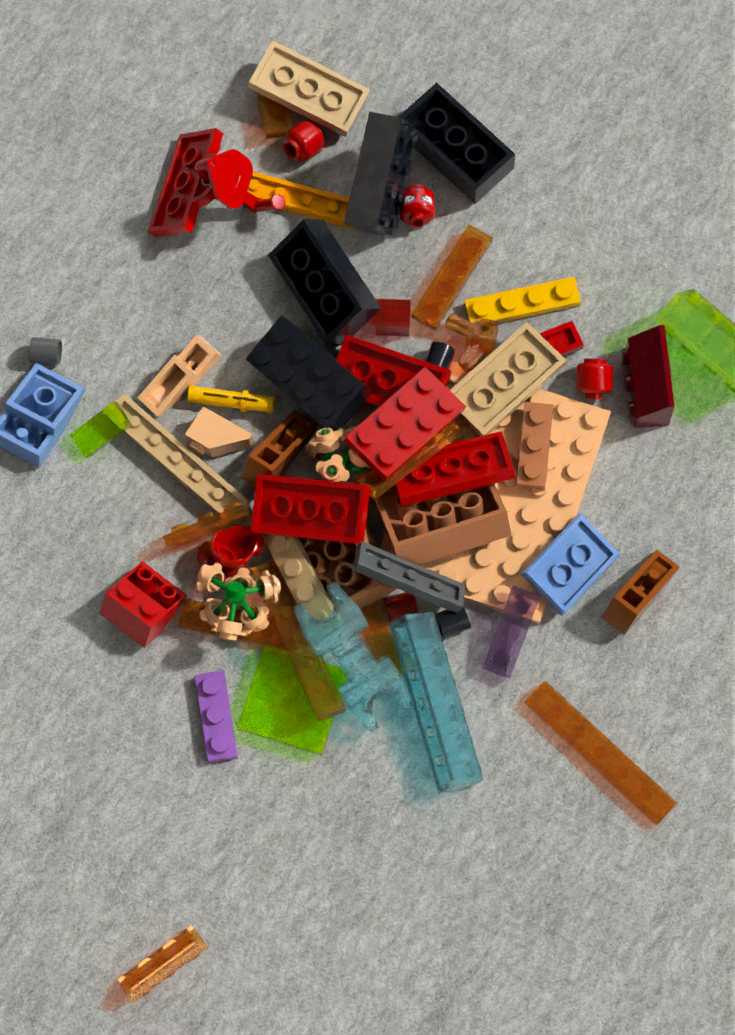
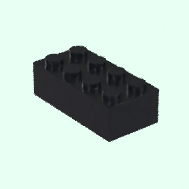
[398,82,515,204]
[344,112,418,237]
[268,219,382,344]
[246,315,373,431]

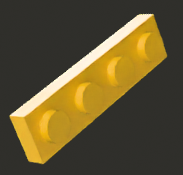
[464,277,581,329]

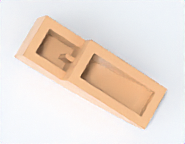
[137,335,223,417]

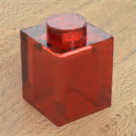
[370,299,411,337]

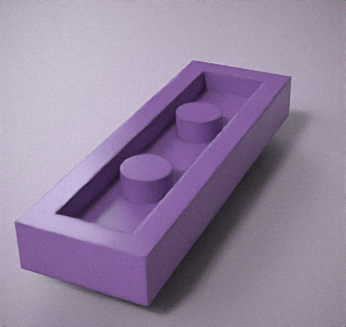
[195,670,238,763]

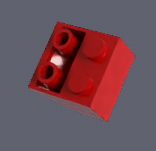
[99,561,187,648]

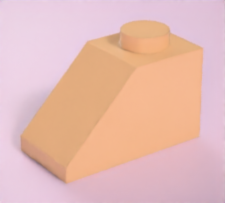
[185,407,254,457]

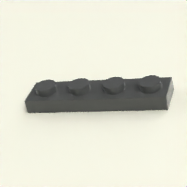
[353,541,465,613]

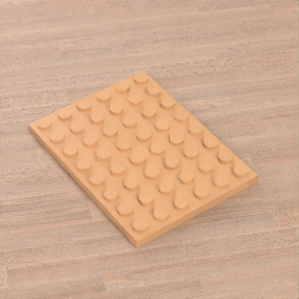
[380,361,611,625]

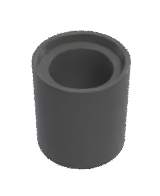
[29,337,62,365]

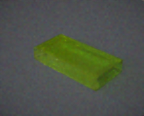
[70,401,132,458]

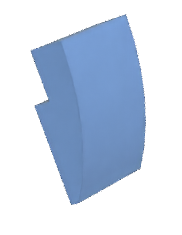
[0,363,85,468]

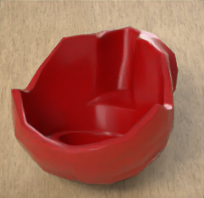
[210,525,265,569]

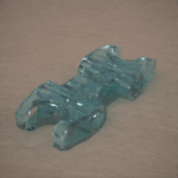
[292,582,413,732]

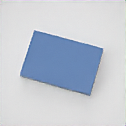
[521,513,621,616]

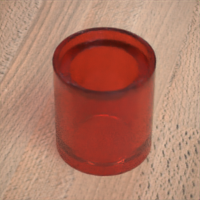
[384,592,419,623]

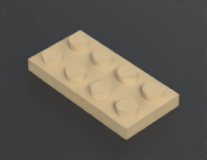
[247,40,370,137]
[450,321,567,436]

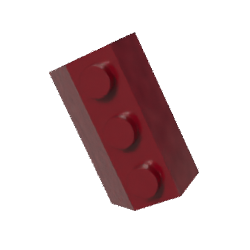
[621,325,675,428]

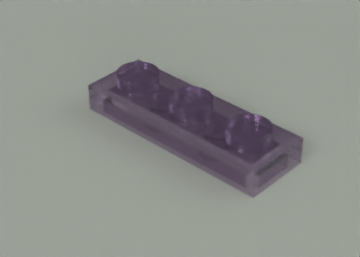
[482,585,541,679]

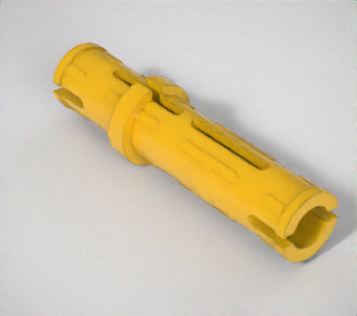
[188,385,275,414]

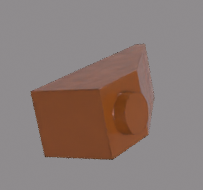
[242,410,318,487]
[601,550,680,636]

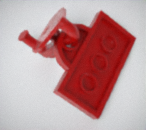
[147,128,286,237]

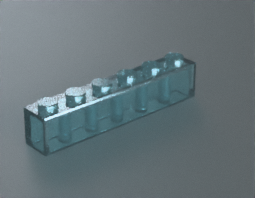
[390,612,484,794]

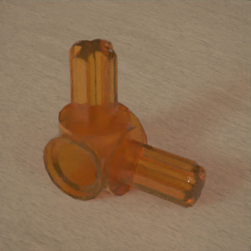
[445,314,498,372]

